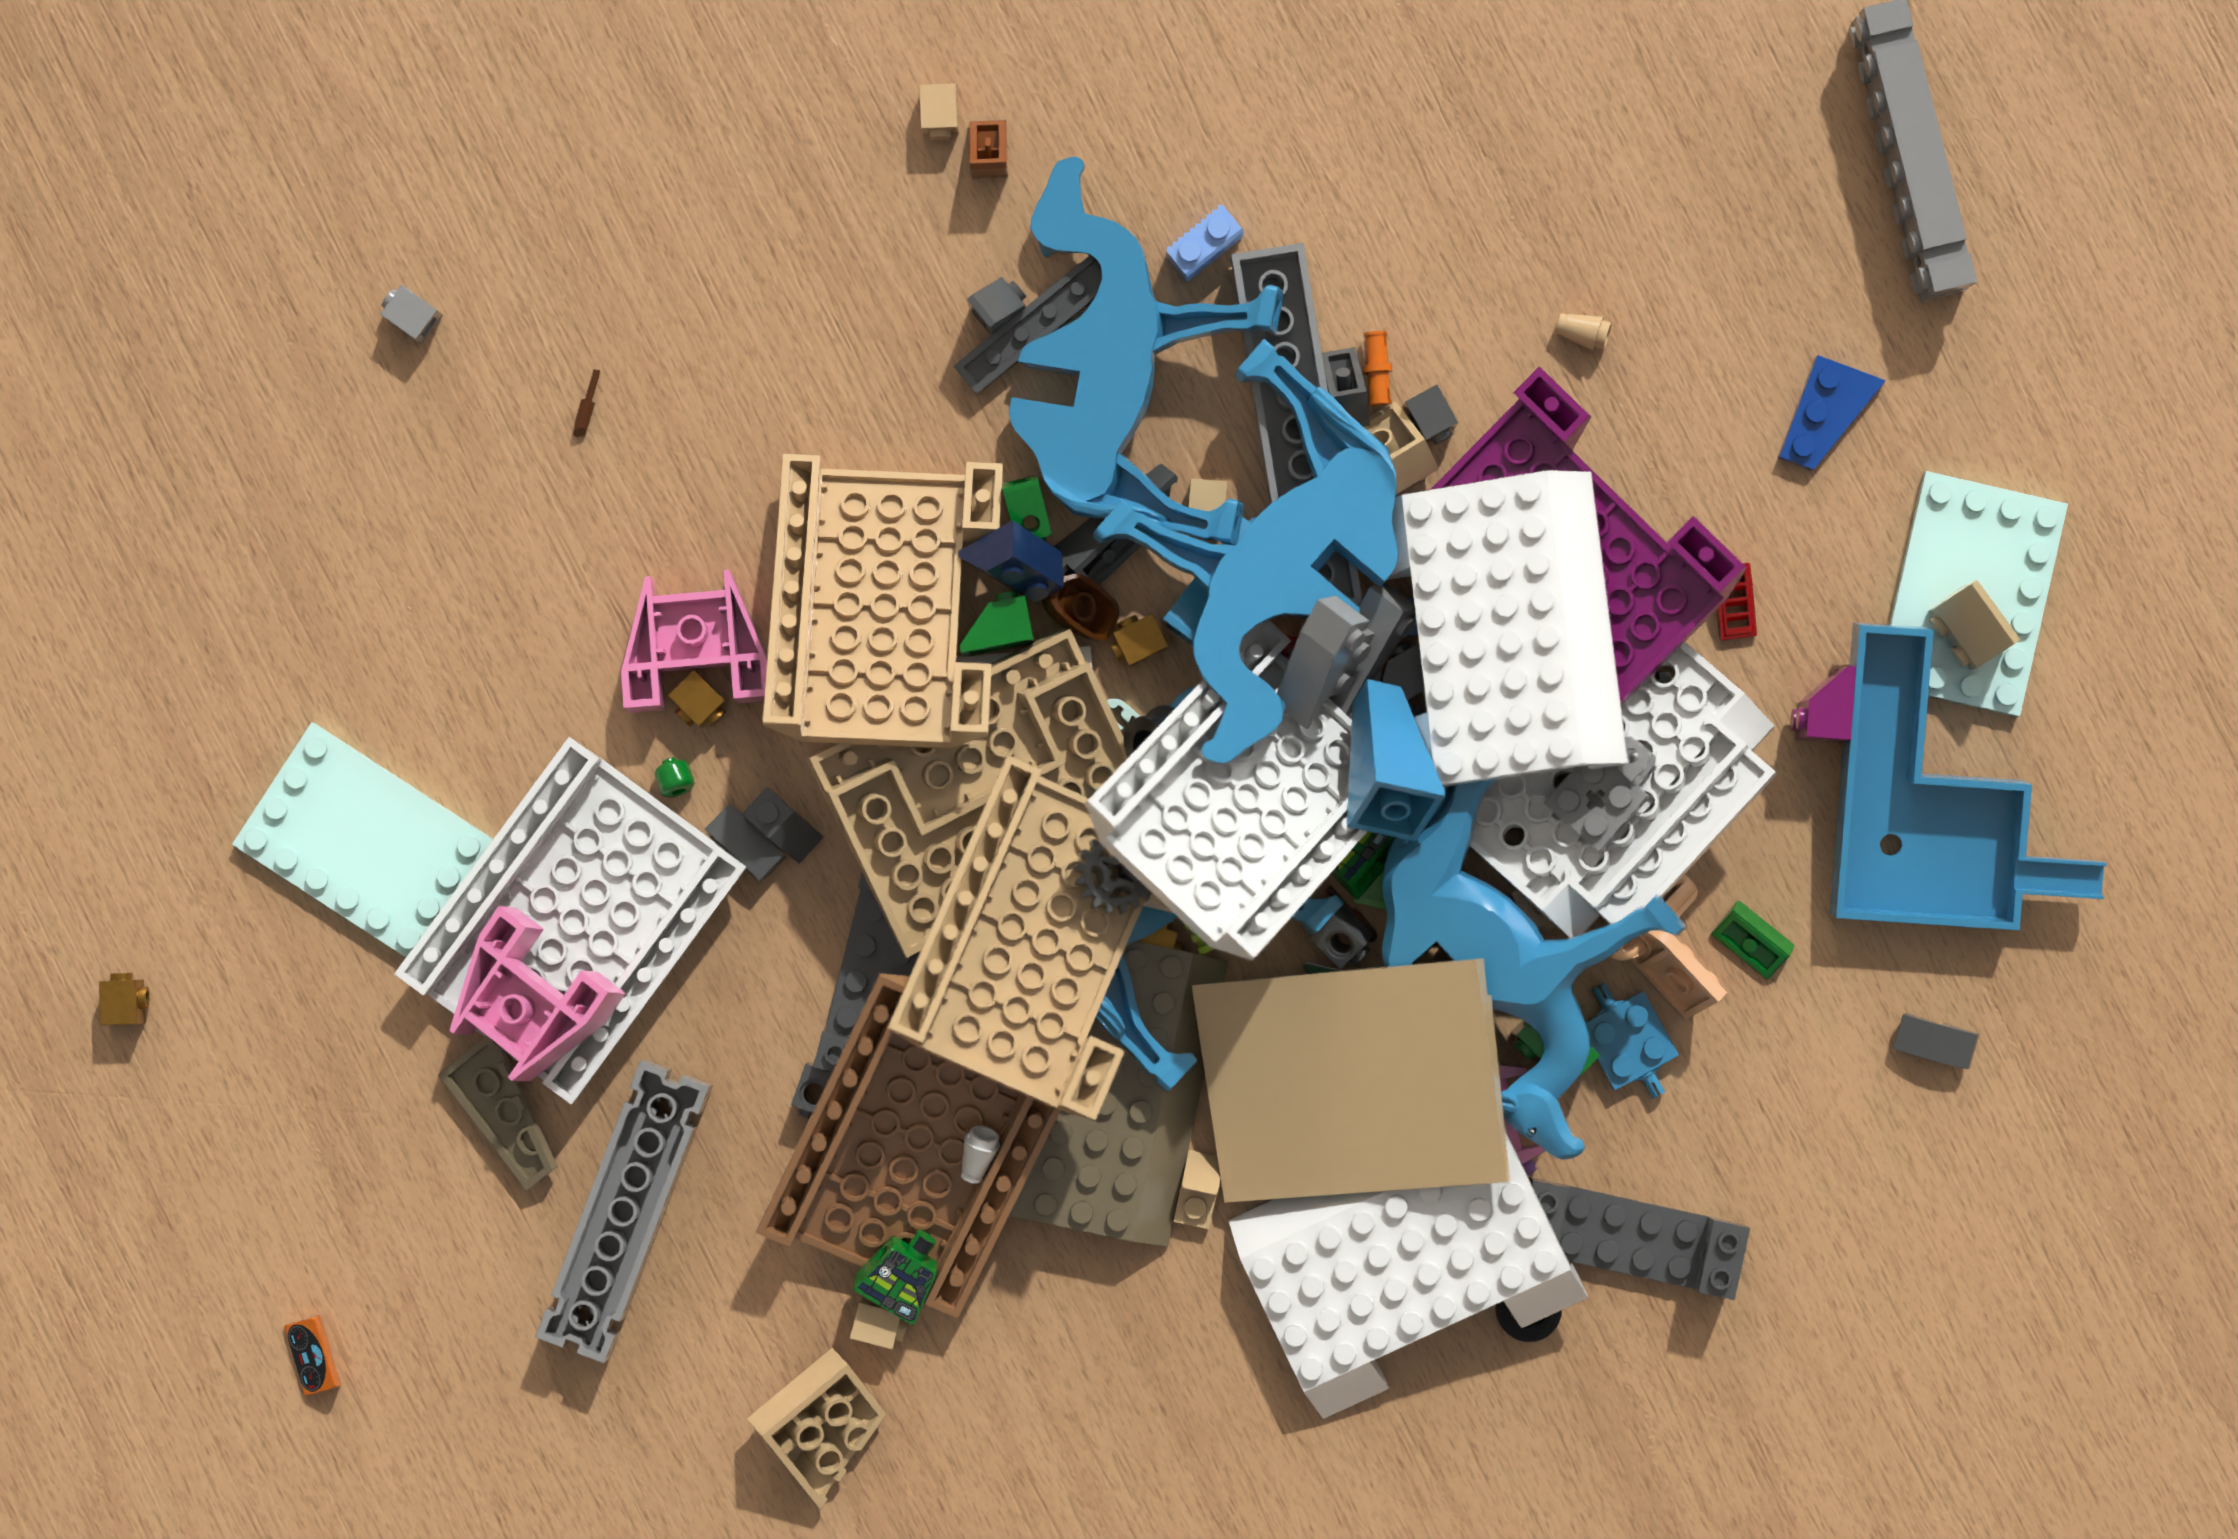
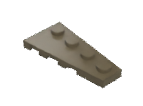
[438,1035,558,1191]

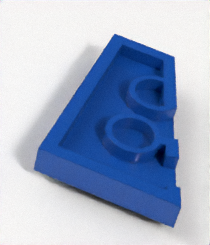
[1778,355,1886,471]

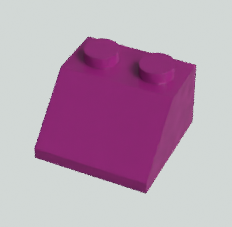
[1790,666,1856,743]

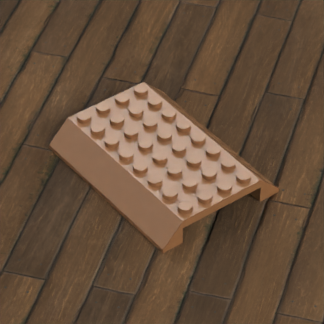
[756,973,1061,1318]

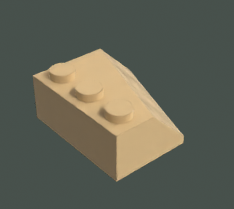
[747,1348,886,1510]

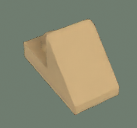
[1173,1149,1221,1229]

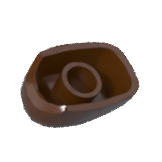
[1042,574,1120,641]

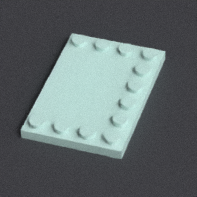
[1889,471,2068,717]
[232,722,493,957]

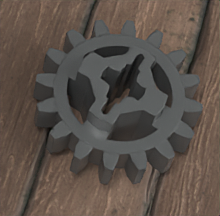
[1073,839,1151,915]

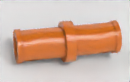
[1363,331,1392,406]

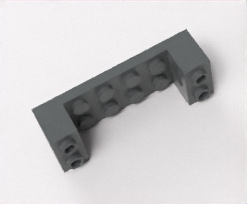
[813,873,921,1072]
[1528,1177,1750,1300]

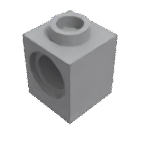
[380,285,442,344]

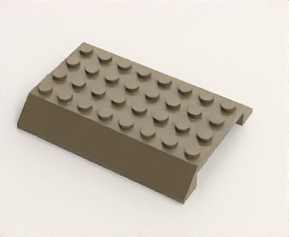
[1009,941,1228,1247]

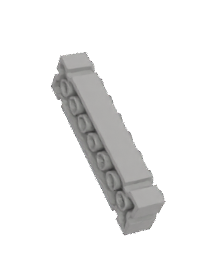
[1849,0,1977,303]
[535,1059,713,1363]

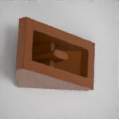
[970,120,1008,178]

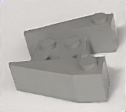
[1277,583,1416,729]

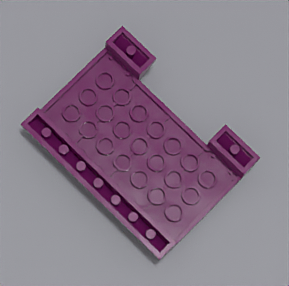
[1430,366,1747,706]

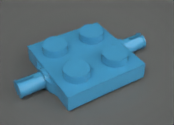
[1585,982,1679,1099]

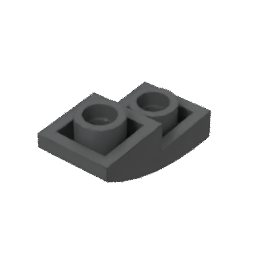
[705,804,786,883]
[1893,1013,1979,1069]

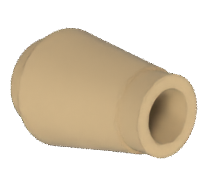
[1556,313,1612,352]

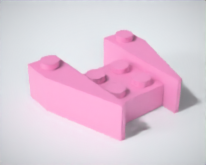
[621,570,768,713]
[449,906,626,1081]

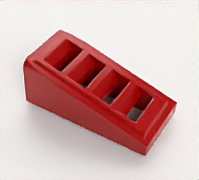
[1716,563,1757,641]

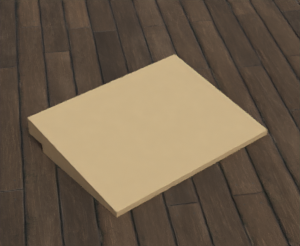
[804,628,1128,958]
[1192,958,1510,1203]

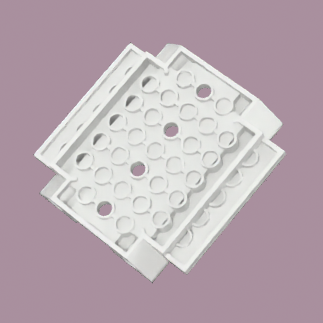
[1445,642,1777,938]

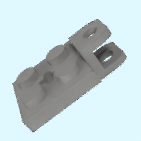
[1544,736,1656,853]

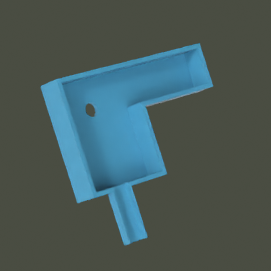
[1829,623,2107,930]

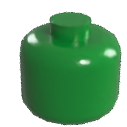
[654,757,695,798]

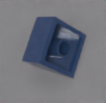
[959,520,1063,603]

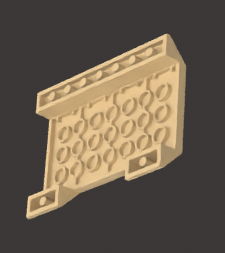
[763,454,1003,748]
[887,755,1175,1121]

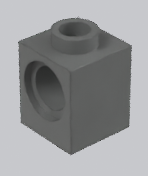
[1403,385,1458,445]
[1309,904,1374,969]
[791,1062,832,1119]

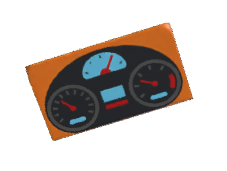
[284,1315,341,1396]

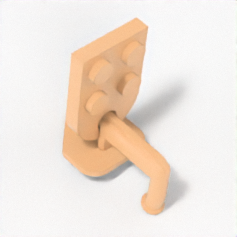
[1602,874,1727,1019]

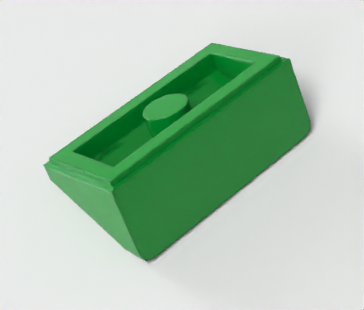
[1711,901,1794,980]

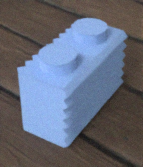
[1166,205,1244,282]

